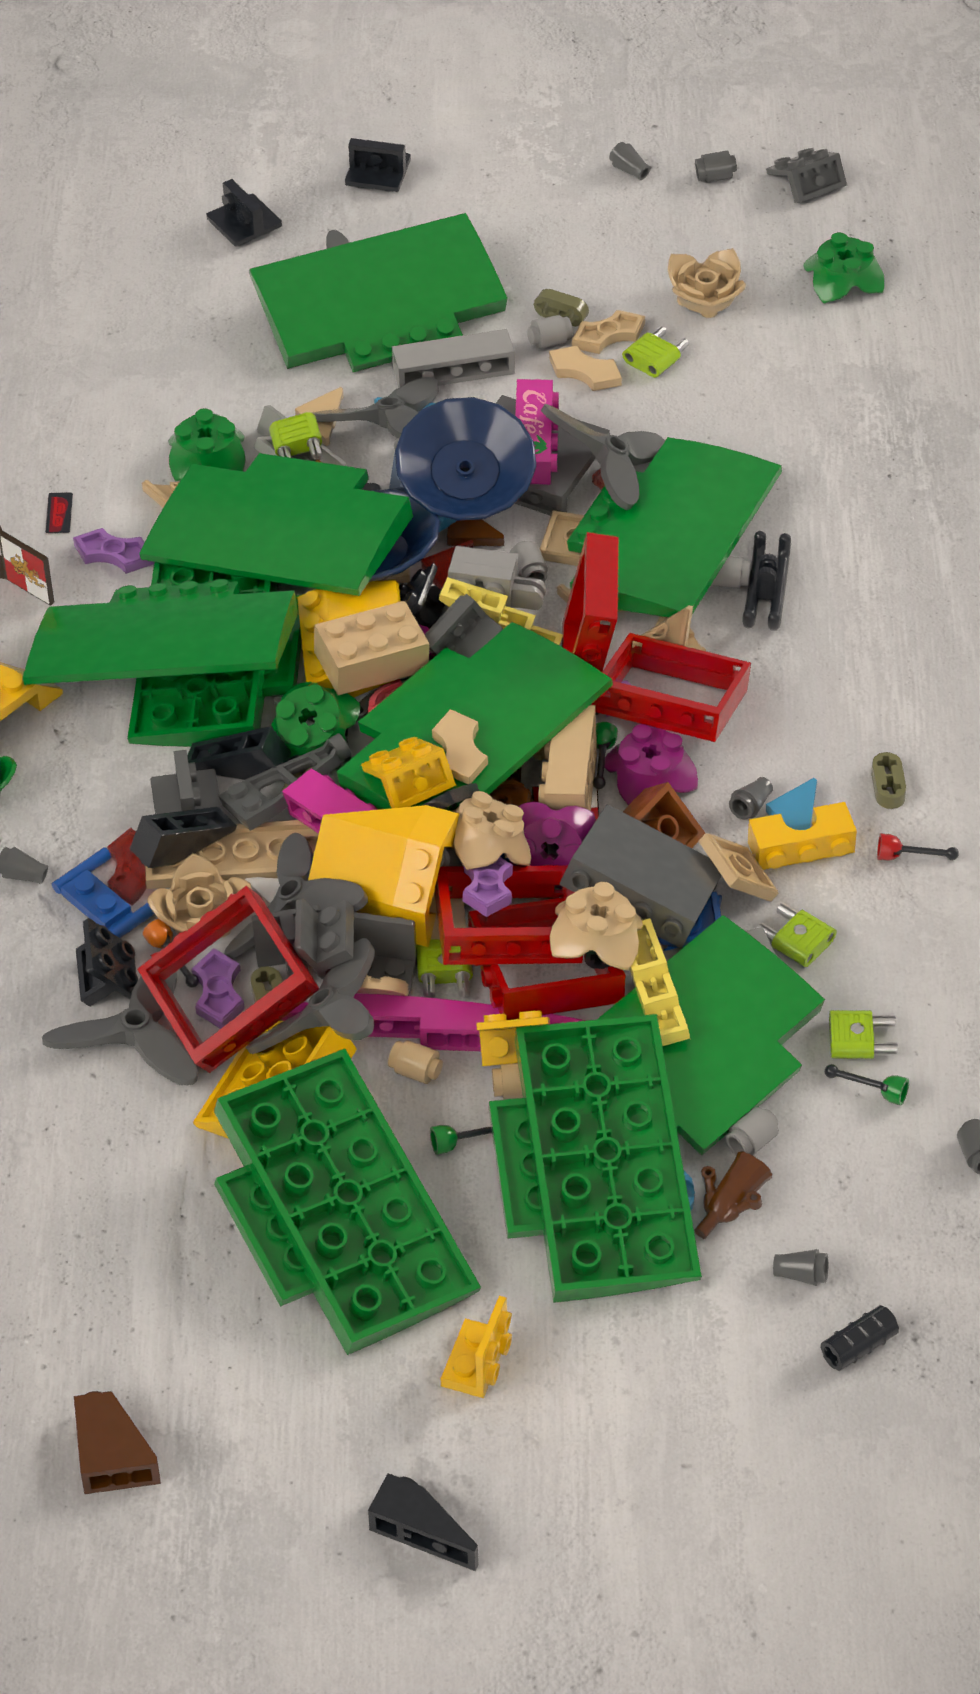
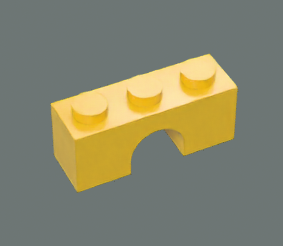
[747,802,857,870]

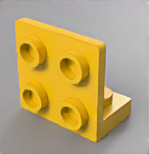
[361,737,456,809]
[476,1011,550,1066]
[441,1295,512,1398]

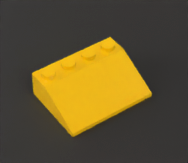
[297,580,401,697]
[193,1021,357,1139]

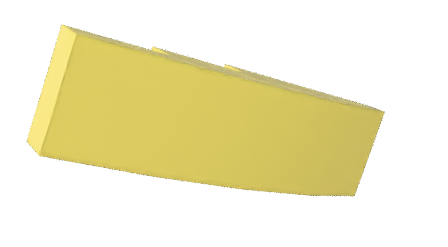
[439,577,563,646]
[629,918,690,1046]

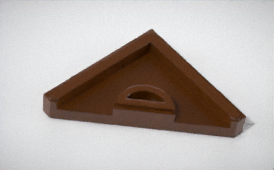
[447,519,504,546]

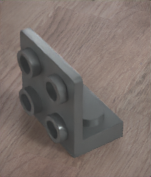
[766,148,847,203]
[354,912,417,996]

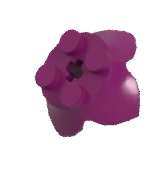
[604,724,698,806]
[509,802,596,889]

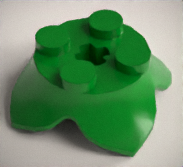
[803,232,885,304]
[168,408,246,481]
[271,682,360,769]

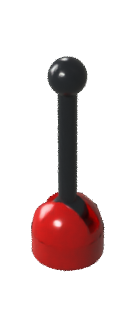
[877,833,959,861]

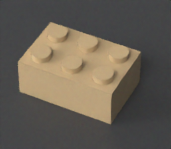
[314,601,429,695]

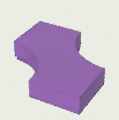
[73,528,154,574]
[463,857,513,917]
[192,948,245,1029]

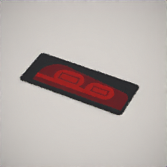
[45,492,73,534]

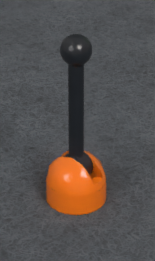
[143,919,199,988]

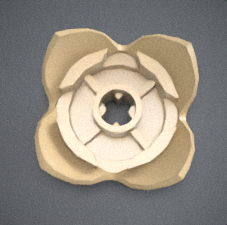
[668,248,746,318]
[452,791,531,870]
[147,853,251,937]
[550,882,643,971]

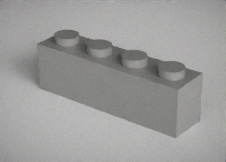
[392,329,515,388]

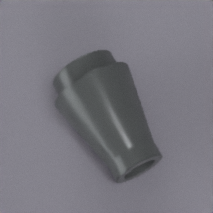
[609,142,651,180]
[729,777,773,820]
[0,846,48,884]
[773,1249,829,1286]

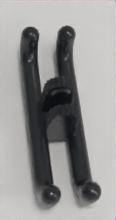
[742,531,791,631]

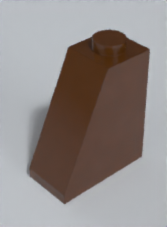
[74,1391,161,1495]

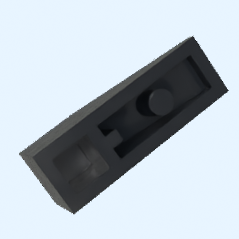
[187,726,291,780]
[129,807,237,868]
[368,1473,479,1571]

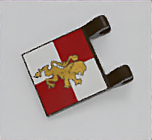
[0,526,55,606]

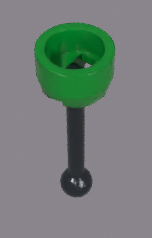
[593,722,618,789]
[824,1064,909,1106]
[430,1125,492,1155]

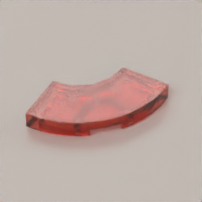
[107,828,147,906]

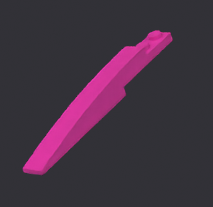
[282,993,587,1052]

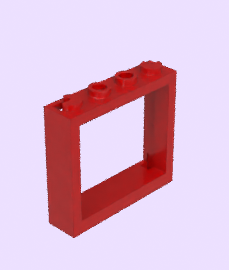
[562,532,619,672]
[592,633,751,742]
[435,865,583,965]
[137,886,320,1073]
[468,897,626,1020]

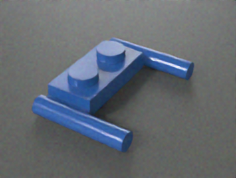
[51,847,154,938]

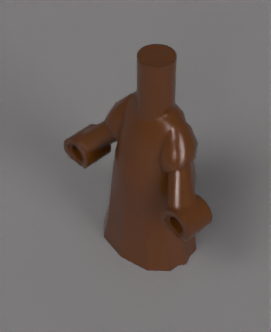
[694,1151,773,1239]

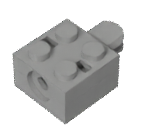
[448,546,546,610]

